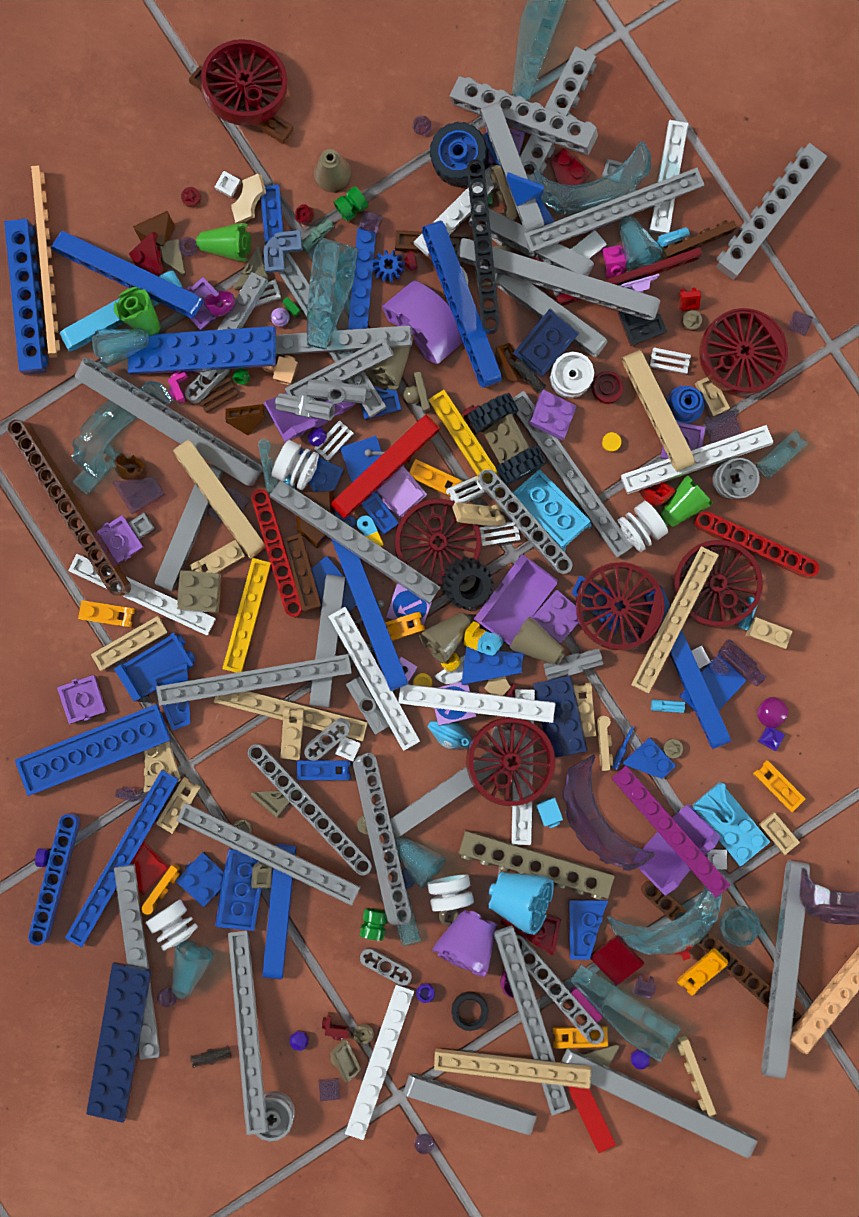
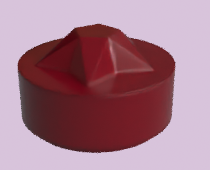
[181,187,201,208]
[295,204,314,225]
[404,251,418,271]

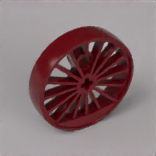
[201,39,288,126]
[699,308,788,396]
[395,499,482,586]
[674,540,763,628]
[576,562,665,650]
[466,717,555,806]

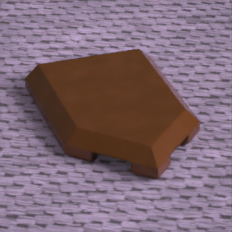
[296,491,335,549]

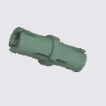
[302,218,334,253]

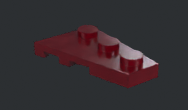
[501,915,561,956]

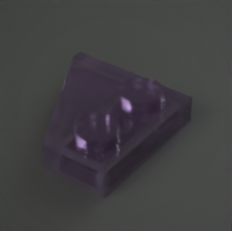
[112,477,165,514]

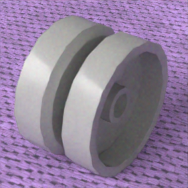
[255,1091,295,1141]

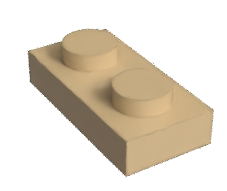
[695,377,730,418]
[759,812,800,855]

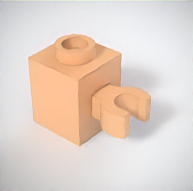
[262,355,299,386]

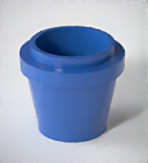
[666,386,704,424]

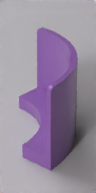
[382,281,463,364]
[264,381,356,442]
[474,554,558,645]
[633,805,721,896]

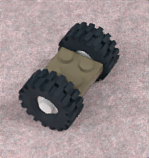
[468,393,547,485]

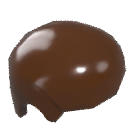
[114,453,145,480]

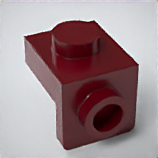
[322,1012,350,1041]

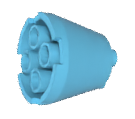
[489,871,554,935]

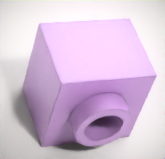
[399,657,417,682]

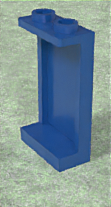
[114,632,196,702]

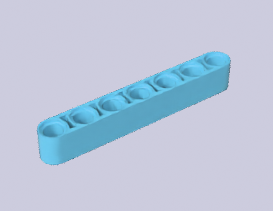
[59,271,183,351]

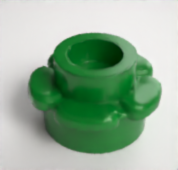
[232,368,251,385]

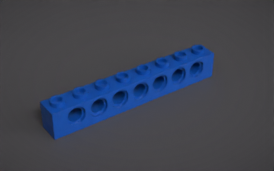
[4,219,49,375]

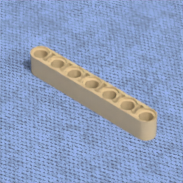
[622,350,695,472]
[172,440,266,559]

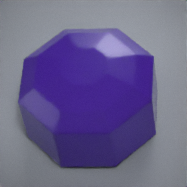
[307,427,327,447]
[35,848,50,867]
[416,983,435,1003]
[289,1030,309,1051]
[631,1049,650,1069]

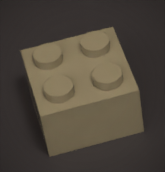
[177,570,222,613]

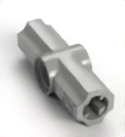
[307,379,366,404]
[275,393,335,421]
[543,649,603,680]
[346,677,389,734]

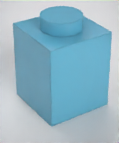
[535,797,563,828]

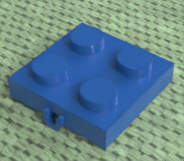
[176,852,224,907]

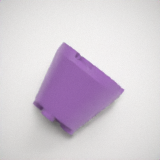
[432,910,497,977]

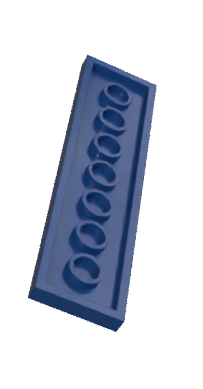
[128,326,276,375]
[15,704,171,796]

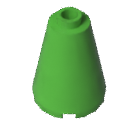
[196,223,251,262]
[114,287,161,336]
[660,475,713,527]

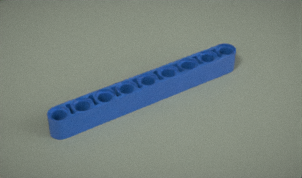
[422,220,502,388]
[51,231,204,318]
[331,539,409,692]
[643,585,731,750]

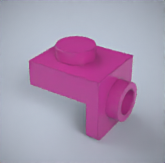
[602,245,626,278]
[168,372,189,404]

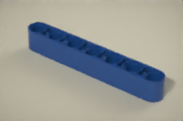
[28,813,80,946]
[263,844,296,979]

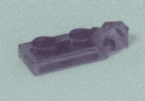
[717,639,766,686]

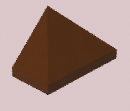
[133,211,175,246]
[495,343,528,381]
[225,404,264,435]

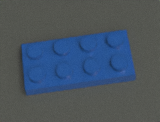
[215,848,262,931]

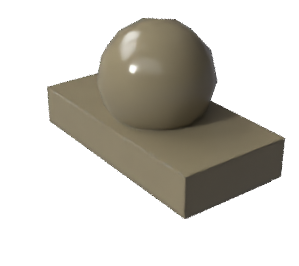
[403,372,430,413]
[330,1039,361,1083]

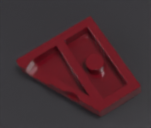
[550,147,591,201]
[129,232,164,277]

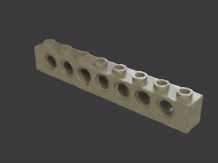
[458,830,614,900]

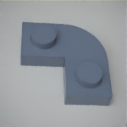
[264,230,303,273]

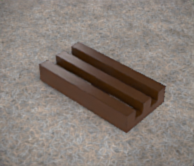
[196,377,239,413]

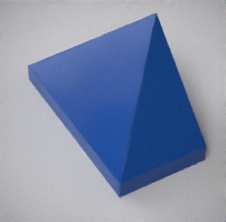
[506,172,544,206]

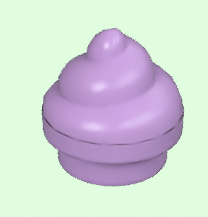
[271,308,290,327]

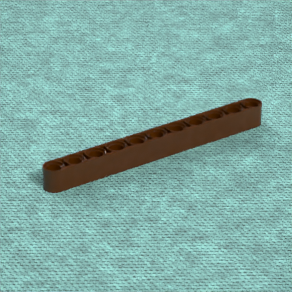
[8,419,131,596]
[641,881,802,1028]

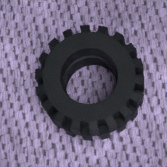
[441,557,494,610]

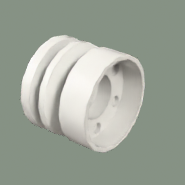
[272,440,319,490]
[618,501,668,552]
[145,899,198,951]

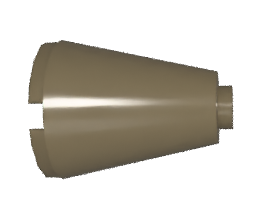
[314,149,352,192]
[365,346,411,391]
[419,612,473,663]
[510,616,565,665]

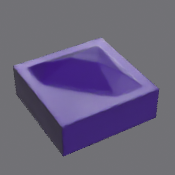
[758,727,785,751]

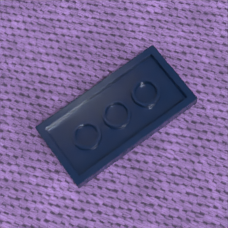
[533,675,588,758]

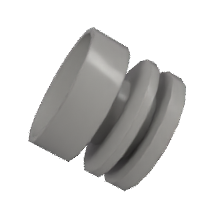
[712,458,760,499]

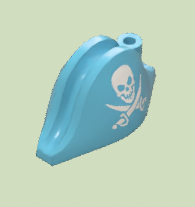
[428,721,472,750]

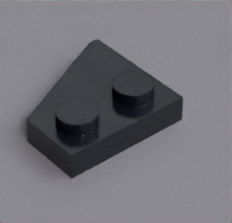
[617,311,667,347]

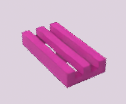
[569,985,602,1022]

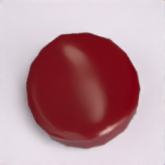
[591,372,623,404]

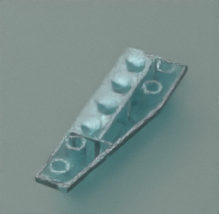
[512,0,568,101]
[307,238,358,350]
[570,964,681,1062]

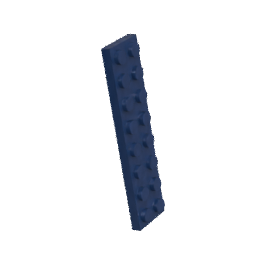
[86,962,152,1123]

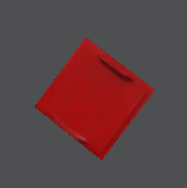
[130,841,170,896]

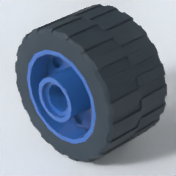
[430,122,489,187]

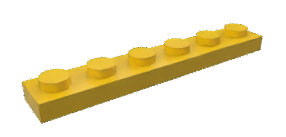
[428,390,502,492]
[222,558,271,673]

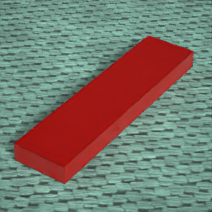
[567,1086,616,1154]

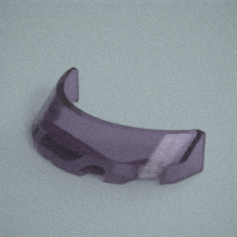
[563,754,655,871]
[799,868,859,925]

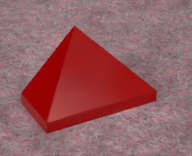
[639,482,676,507]

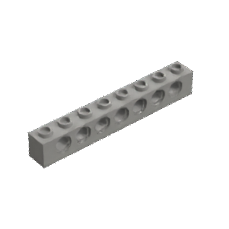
[520,46,597,183]
[449,76,598,156]
[716,143,827,281]

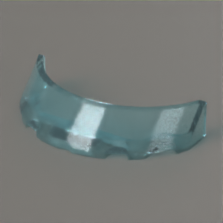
[534,141,651,215]
[71,381,173,479]
[607,887,722,955]

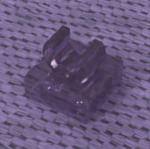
[632,974,656,998]

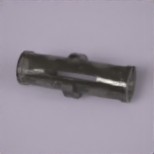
[512,357,546,394]
[190,1045,232,1068]

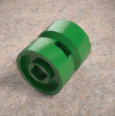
[333,186,369,222]
[359,908,388,941]

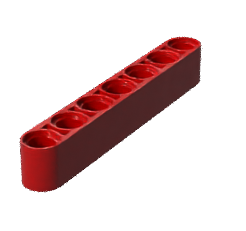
[331,414,440,519]
[252,489,303,617]
[694,511,820,578]

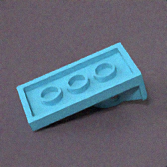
[513,469,592,552]
[691,782,770,867]

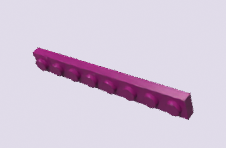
[612,766,731,898]

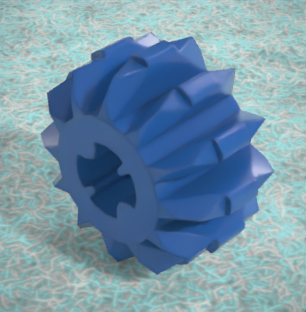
[373,250,405,283]

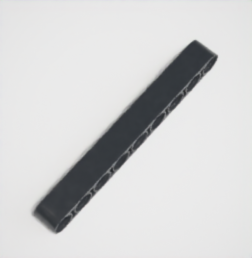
[467,159,499,334]

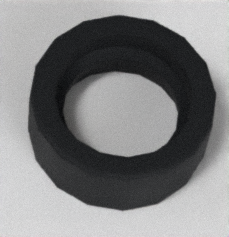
[451,991,489,1031]

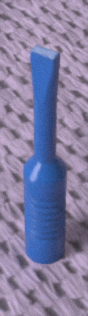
[611,726,634,770]

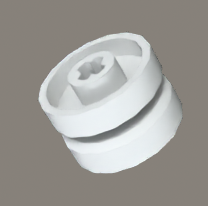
[550,352,594,399]
[427,874,474,911]

